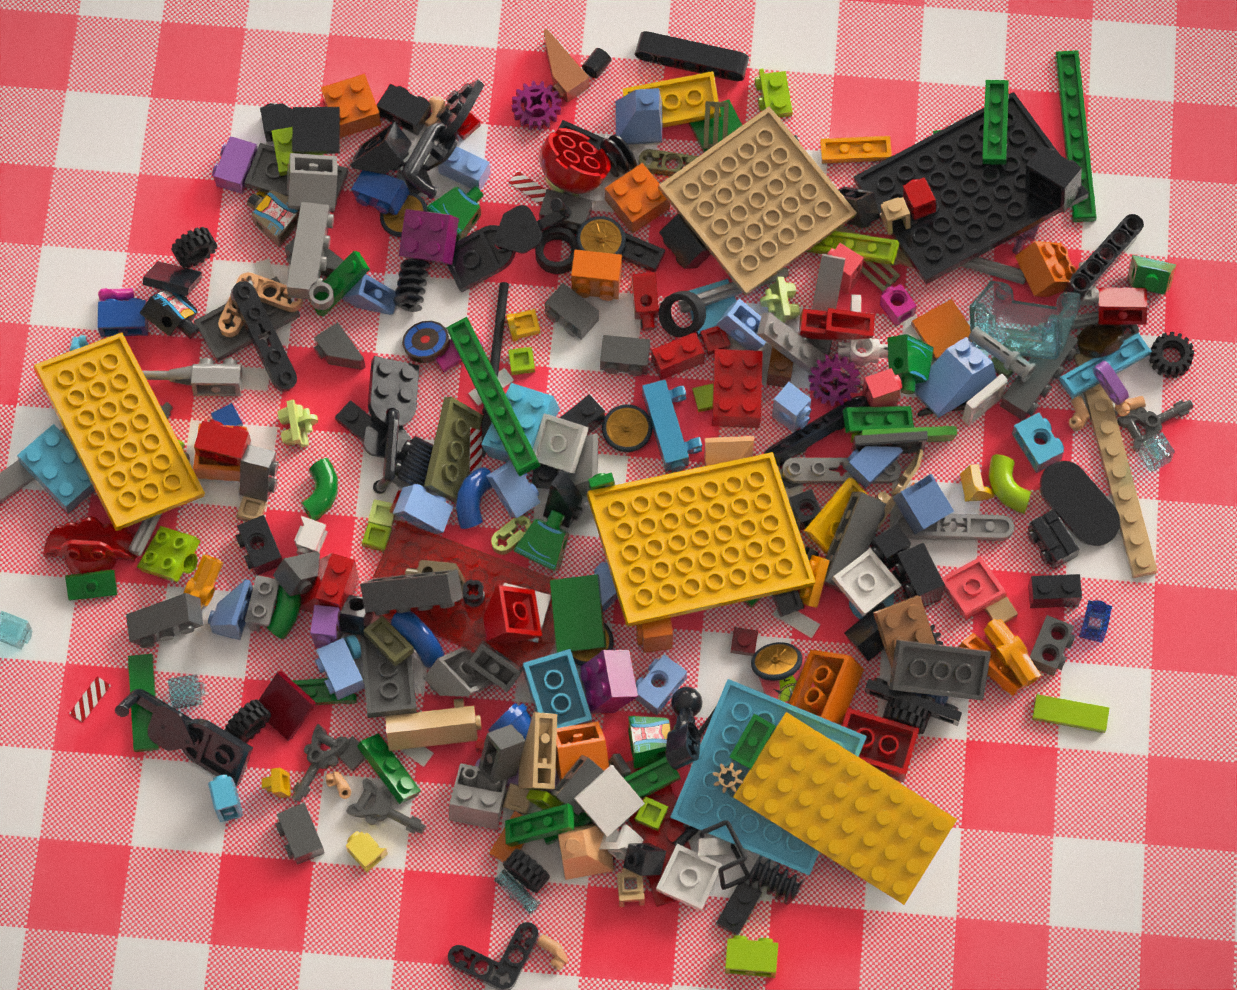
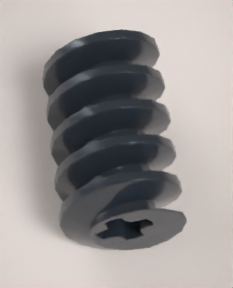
[394,259,430,312]
[749,855,805,905]

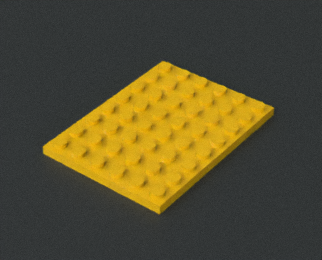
[587,452,816,627]

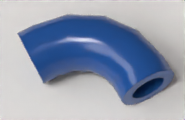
[456,467,493,529]
[391,611,445,668]

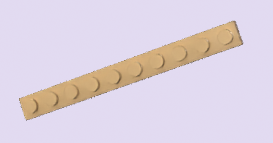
[1074,354,1158,578]

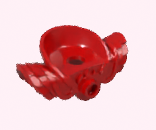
[43,516,137,574]

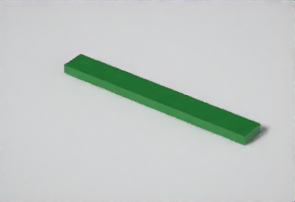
[1055,50,1097,222]
[446,317,541,477]

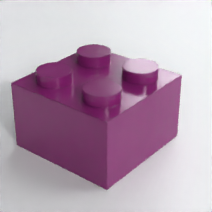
[398,209,459,265]
[580,650,638,714]

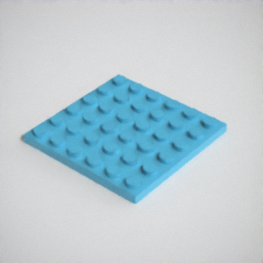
[670,679,867,876]

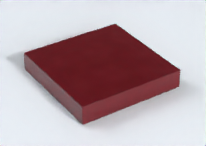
[258,671,316,741]

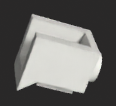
[294,516,328,555]
[599,824,644,860]

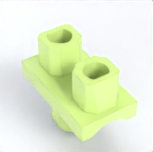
[760,277,800,323]
[277,399,318,448]

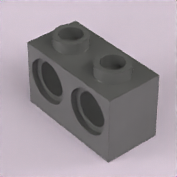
[1029,615,1076,676]

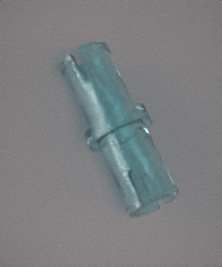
[494,869,541,915]

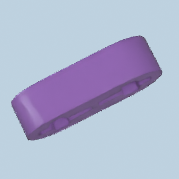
[1093,361,1129,405]

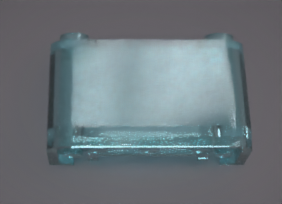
[969,280,1080,360]

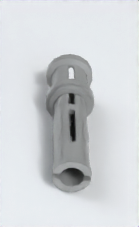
[968,326,1037,382]

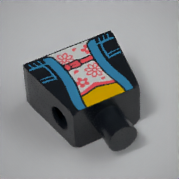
[140,290,199,339]

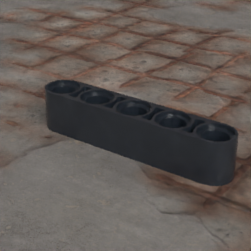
[634,31,749,82]
[1064,214,1144,303]

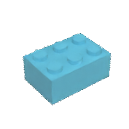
[481,383,560,463]
[17,424,95,514]
[522,649,592,728]

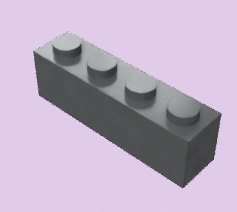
[1000,325,1078,421]
[823,492,886,593]
[360,569,463,615]

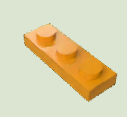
[820,136,892,164]

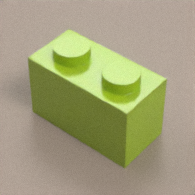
[725,935,778,978]

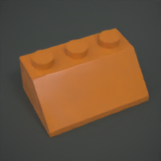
[788,649,864,725]

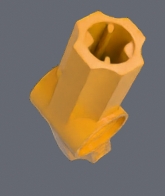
[183,554,223,609]
[984,619,1041,688]

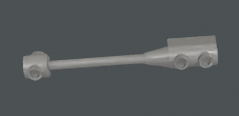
[142,358,242,397]

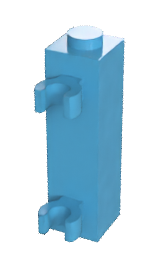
[642,380,702,472]

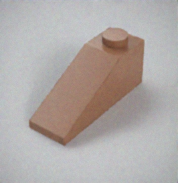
[543,29,589,103]

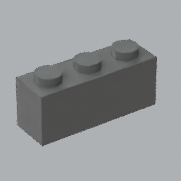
[126,593,204,648]

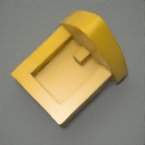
[506,309,541,342]
[960,464,995,502]

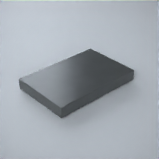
[851,431,928,454]

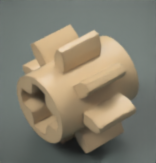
[713,763,743,793]

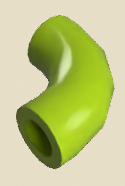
[988,454,1032,514]

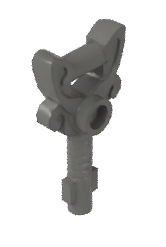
[1117,400,1193,452]
[291,724,350,802]
[346,778,426,835]

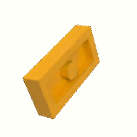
[799,555,830,608]

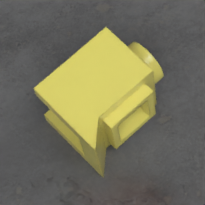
[346,831,388,873]

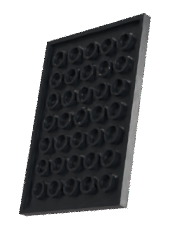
[854,92,1088,285]

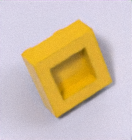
[261,767,291,799]

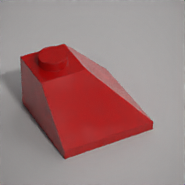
[483,585,542,643]

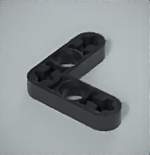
[448,922,539,990]

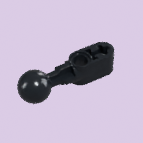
[666,687,703,770]

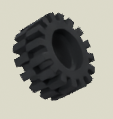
[171,227,217,268]
[1149,332,1194,378]
[882,698,931,735]
[225,699,271,743]
[503,849,550,893]

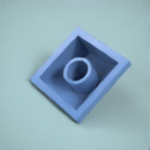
[616,88,662,145]
[208,579,253,640]

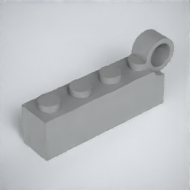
[287,202,334,310]

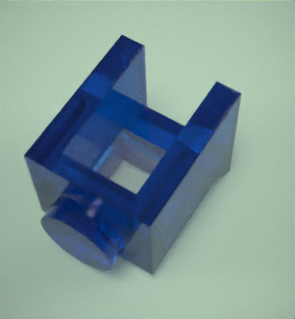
[1079,600,1112,643]

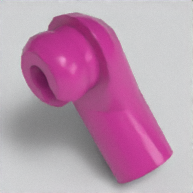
[98,288,134,301]

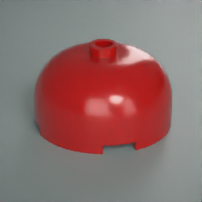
[539,128,611,194]

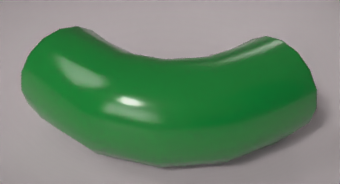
[301,458,338,521]
[266,578,301,639]

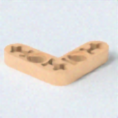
[218,272,303,337]

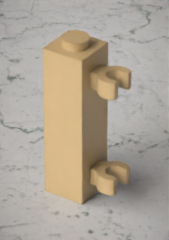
[385,698,482,751]

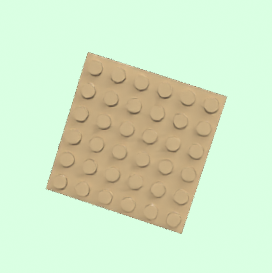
[658,106,857,296]

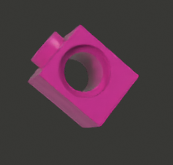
[880,284,917,327]

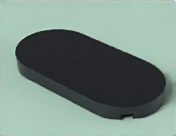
[1040,461,1120,546]

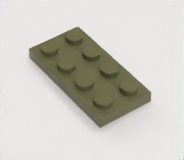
[424,396,483,504]

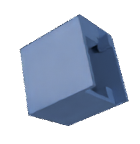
[892,473,954,534]

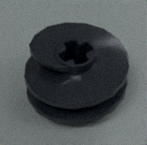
[600,134,637,178]

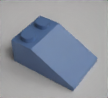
[914,337,997,418]

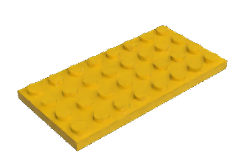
[34,333,205,531]
[733,712,957,905]

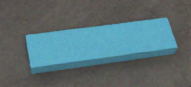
[1059,333,1152,399]

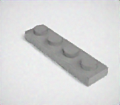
[757,312,826,375]

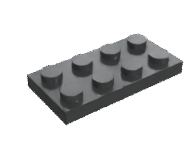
[244,143,349,212]
[194,276,300,362]
[360,635,417,718]
[889,640,991,701]

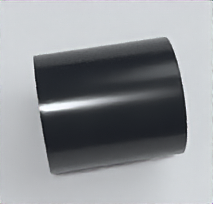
[582,48,612,79]

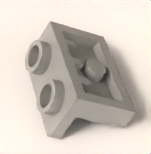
[245,575,280,632]

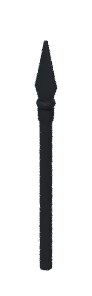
[481,282,509,458]

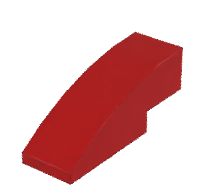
[798,308,875,340]

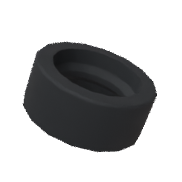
[535,227,579,274]
[658,291,706,337]

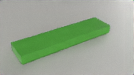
[860,426,957,442]

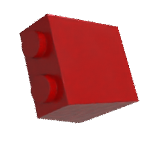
[300,553,359,613]

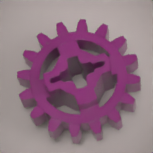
[511,81,562,131]
[808,354,861,406]

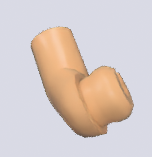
[424,96,445,127]
[1068,396,1090,431]
[1115,396,1146,416]
[325,771,351,799]
[537,934,568,970]

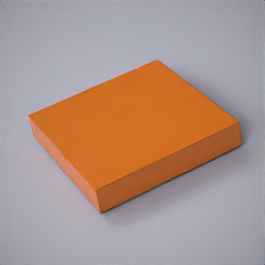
[911,299,973,361]

